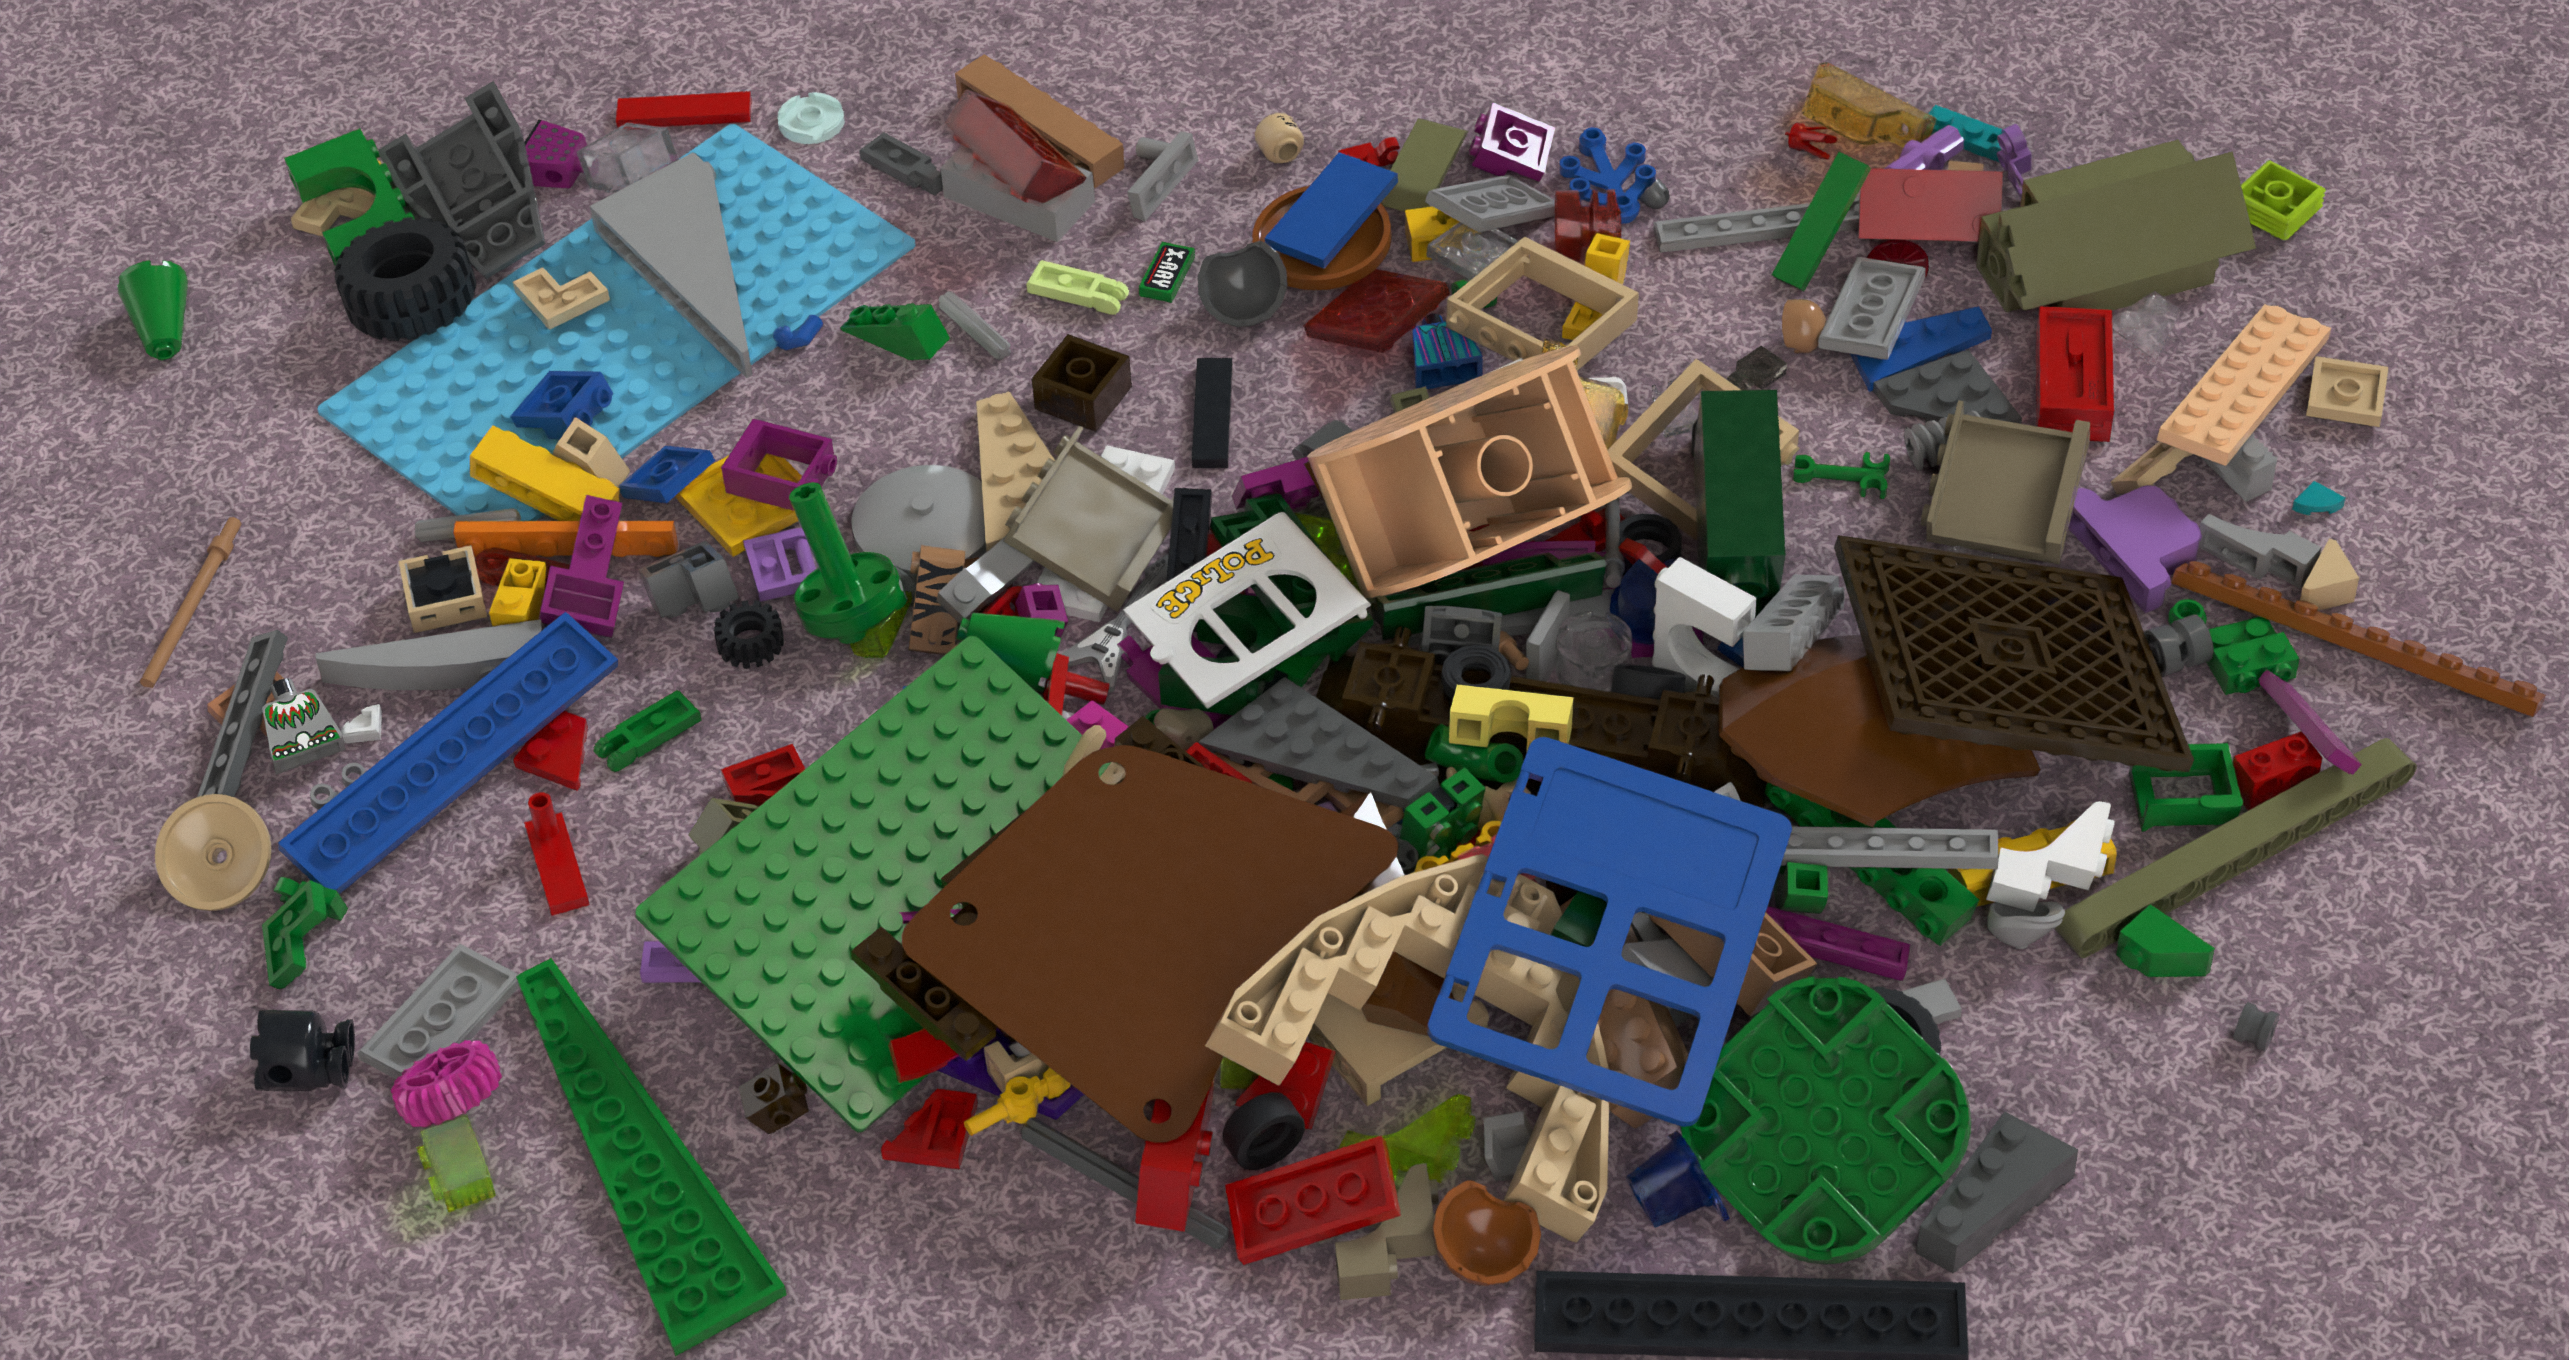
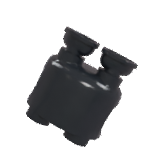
[250,1010,355,1091]

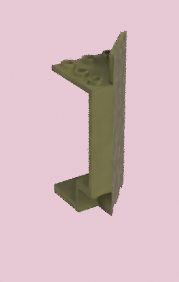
[1976,139,2256,312]

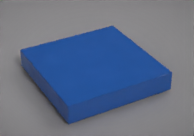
[618,445,715,503]

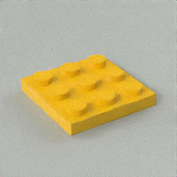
[674,453,802,557]

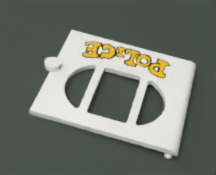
[1123,512,1371,709]

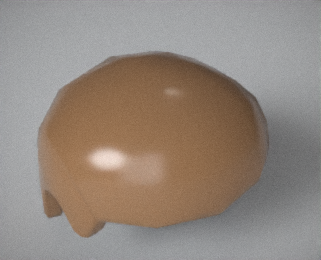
[1782,299,1826,353]

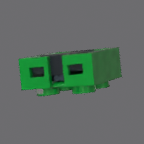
[1400,767,1486,861]

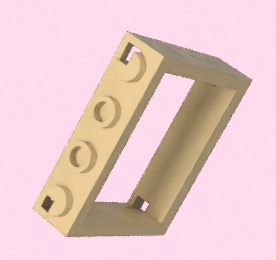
[1446,237,1639,371]
[1607,359,1800,540]

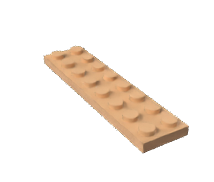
[2157,304,2331,466]

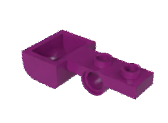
[539,495,624,638]

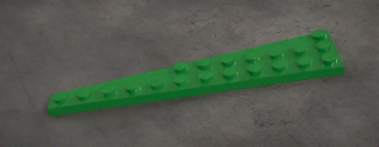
[516,958,787,1357]

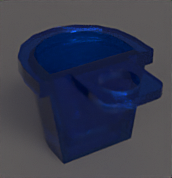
[1610,559,1676,645]
[1626,1131,1730,1228]

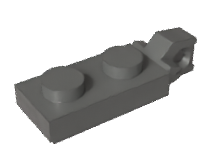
[859,132,943,195]

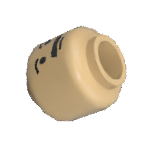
[1255,113,1304,163]

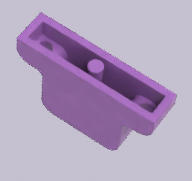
[2069,485,2202,613]

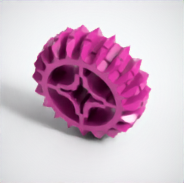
[390,1040,502,1128]

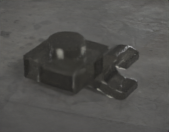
[1727,346,1787,390]

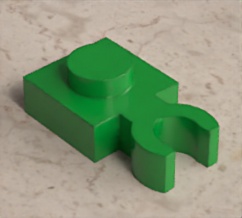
[274,877,348,921]

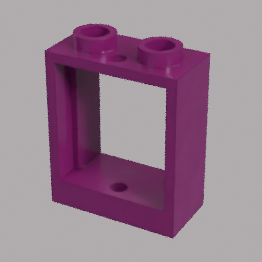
[721,419,837,511]

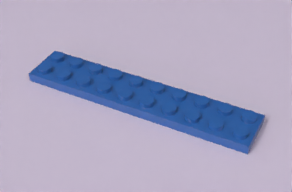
[278,612,618,894]

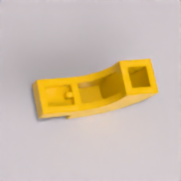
[1562,233,1630,340]

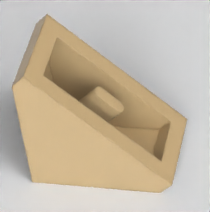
[2300,538,2359,611]

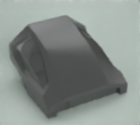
[1421,606,1502,672]

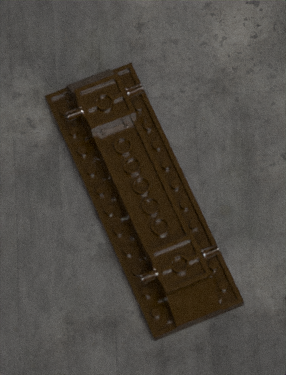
[1316,626,1767,809]

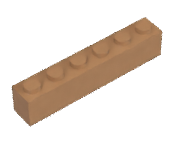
[955,54,1125,188]

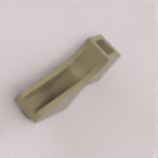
[1335,1164,1439,1300]

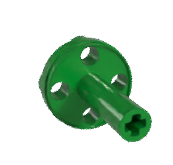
[789,482,907,644]

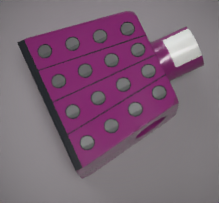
[524,120,601,189]

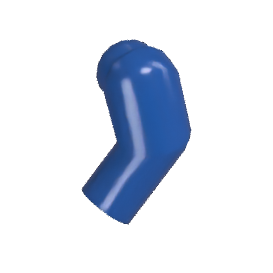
[773,315,823,350]

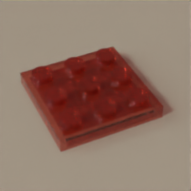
[1303,269,1450,353]

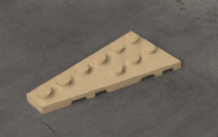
[976,391,1055,552]

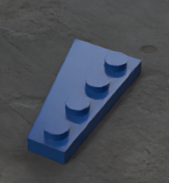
[1849,306,1992,392]

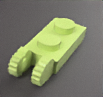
[1026,260,1129,315]

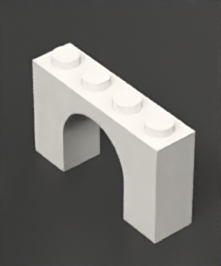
[1652,557,1756,698]

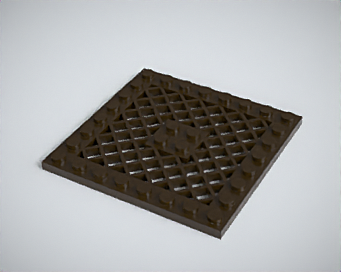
[1834,535,2194,772]

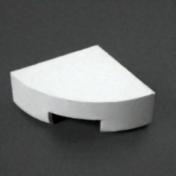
[341,704,382,744]

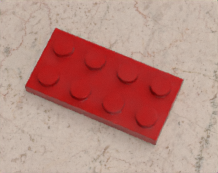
[1225,1135,1401,1265]

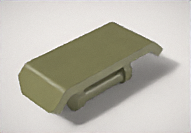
[1381,118,1469,212]

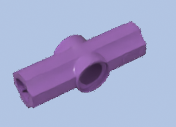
[1884,125,1964,170]

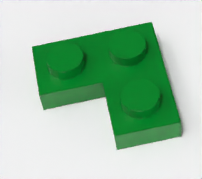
[262,880,327,989]

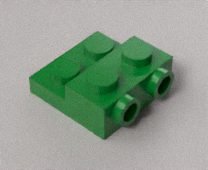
[2206,617,2300,695]

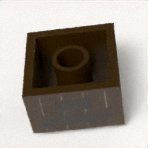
[1031,334,1132,432]

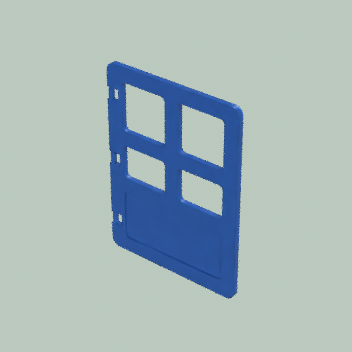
[1427,737,1792,1127]

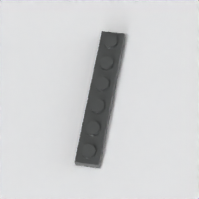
[197,630,288,797]

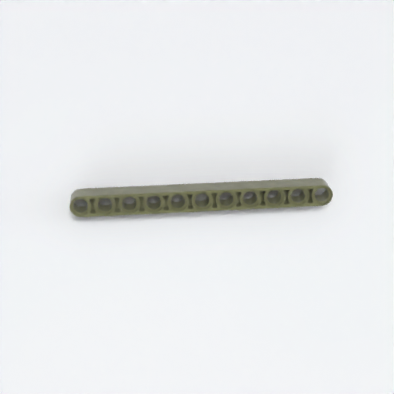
[2054,738,2417,958]

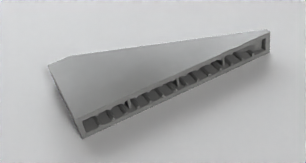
[590,152,753,378]

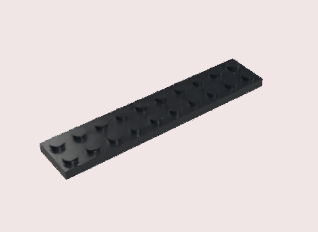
[1535,1270,1969,1360]

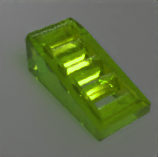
[850,591,912,658]

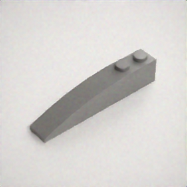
[316,619,543,690]

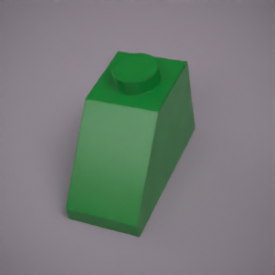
[2116,904,2215,977]

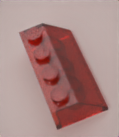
[945,89,1087,203]

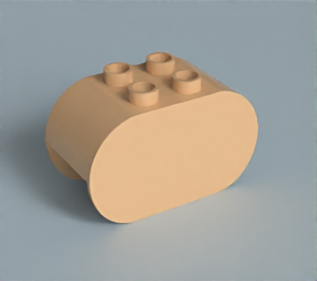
[1307,346,1632,598]

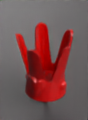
[1785,122,1838,160]

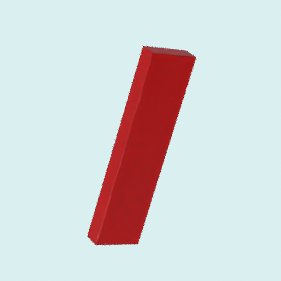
[616,91,752,129]

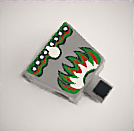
[262,678,346,775]

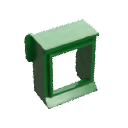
[2129,743,2243,832]

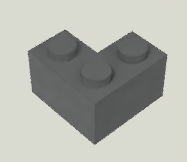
[638,540,739,618]

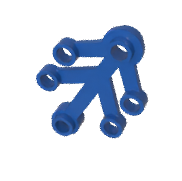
[1560,127,1656,224]

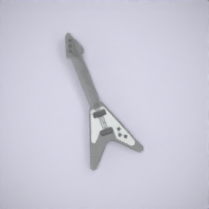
[1061,555,1169,692]

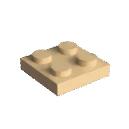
[2306,356,2388,427]

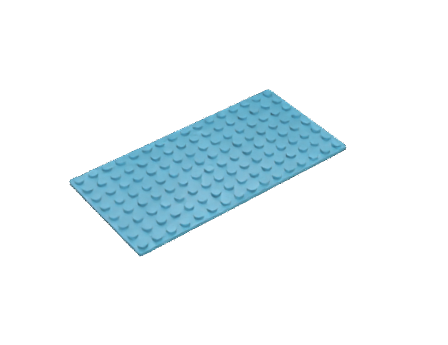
[317,124,915,521]

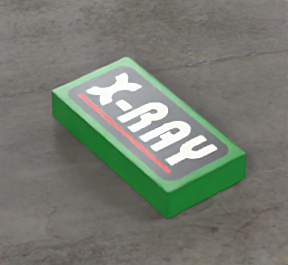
[1139,242,1195,303]

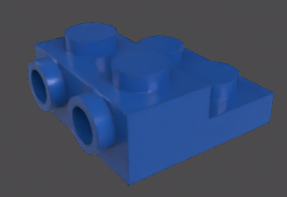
[510,371,614,439]

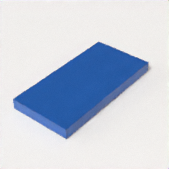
[1265,152,1398,269]

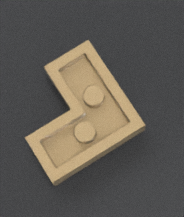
[291,187,375,236]
[513,267,610,330]

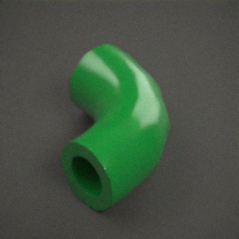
[1425,724,1524,783]

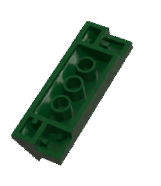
[1210,493,1374,663]
[1371,552,1606,640]

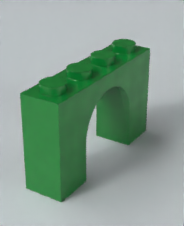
[284,128,415,266]

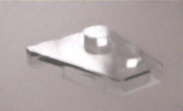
[2112,291,2181,367]

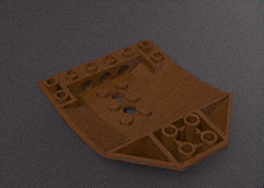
[1719,635,2041,827]

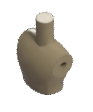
[1154,708,1214,750]

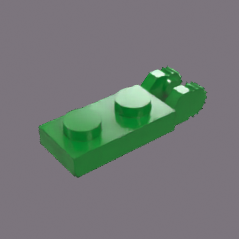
[593,690,702,772]

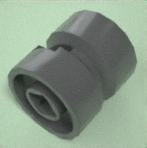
[2144,615,2214,677]

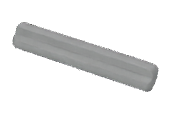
[938,291,1011,360]
[415,508,521,542]

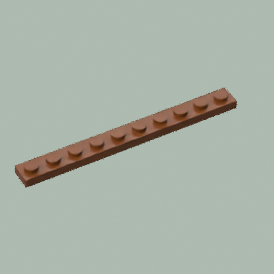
[2171,561,2546,717]

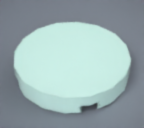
[778,92,844,144]

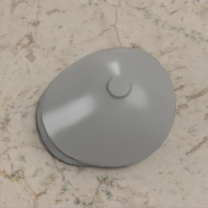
[1987,902,2065,949]

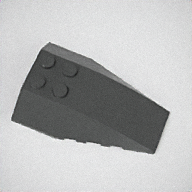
[378,81,546,279]

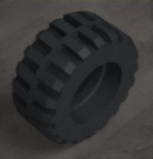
[334,217,476,341]

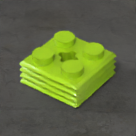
[2241,160,2326,240]

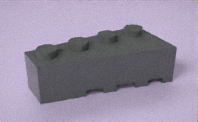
[1916,1111,2078,1273]

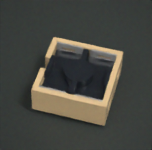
[398,545,487,633]

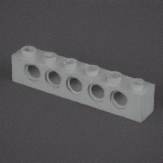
[1743,574,1845,671]

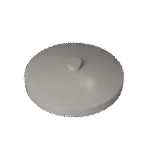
[851,465,986,578]

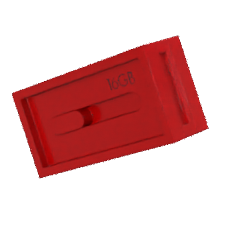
[2036,306,2114,442]

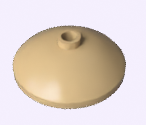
[155,794,271,911]

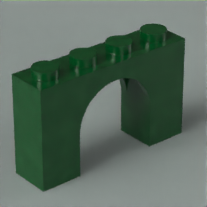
[1158,594,1284,716]

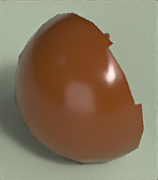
[1433,1180,1541,1286]

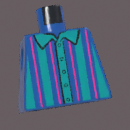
[1412,313,1483,389]

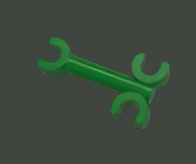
[1793,452,1890,499]

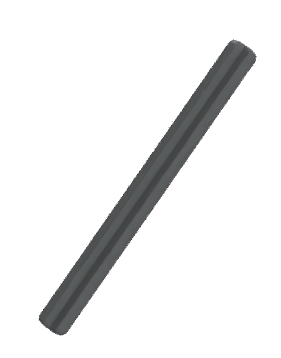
[1021,1118,1229,1249]

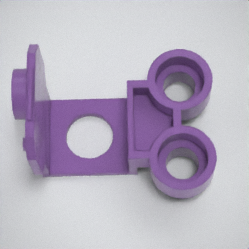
[1997,124,2071,198]

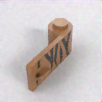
[908,545,965,655]

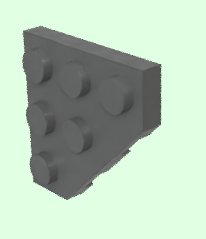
[1873,350,2022,424]

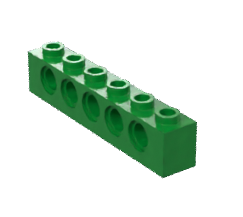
[1764,783,1980,946]

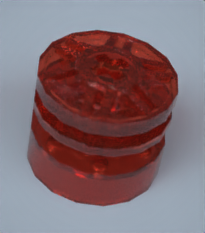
[1555,189,1621,263]

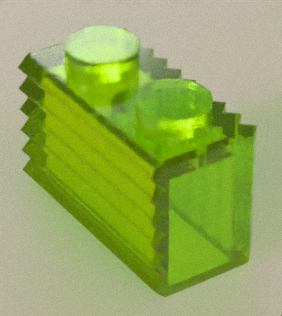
[416,1115,496,1212]

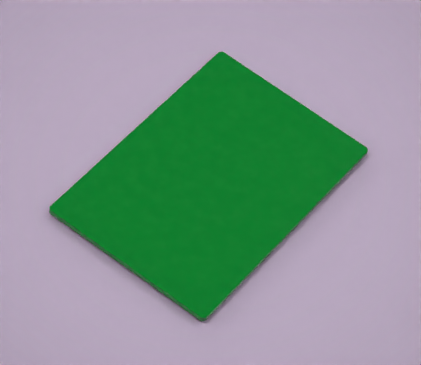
[635,635,1111,1133]

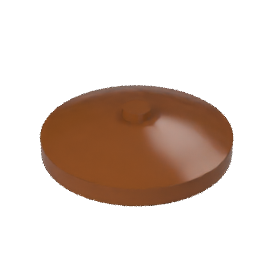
[1252,185,1392,290]

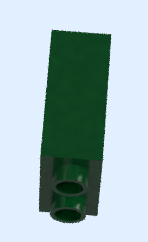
[1694,390,1786,618]

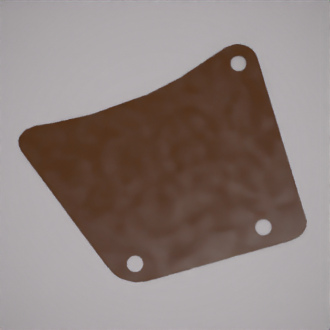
[902,745,1398,1142]

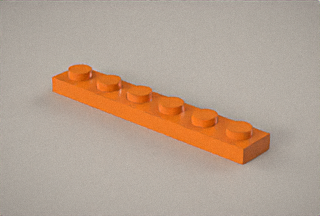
[453,521,678,557]

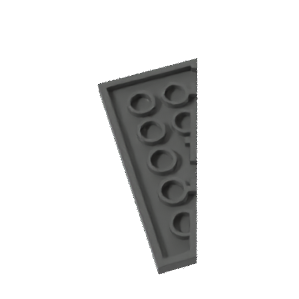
[1198,677,1439,809]

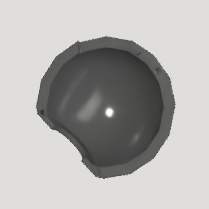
[1197,241,1287,328]

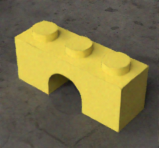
[1449,685,1573,751]

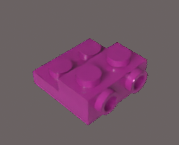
[1468,103,1555,182]
[1232,457,1319,513]

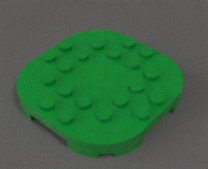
[1680,976,1971,1265]

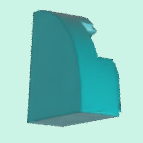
[2292,481,2346,515]

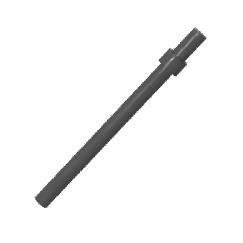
[1603,497,1625,588]

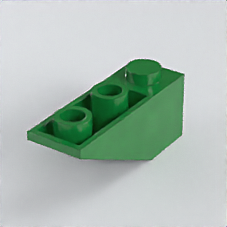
[840,303,950,360]

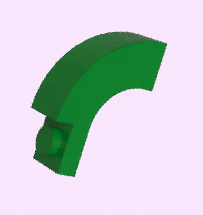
[1774,862,1828,914]

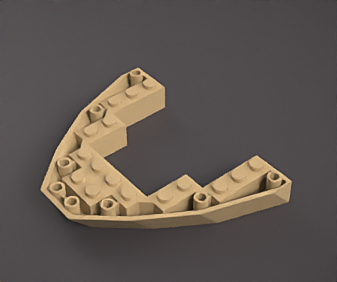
[1205,854,1609,1243]

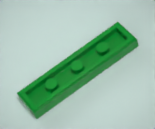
[1771,152,1871,292]

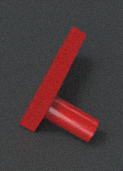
[1042,653,1110,716]
[524,792,590,916]

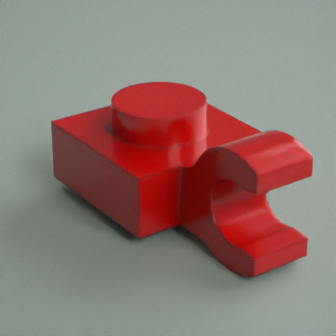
[1338,137,1400,167]

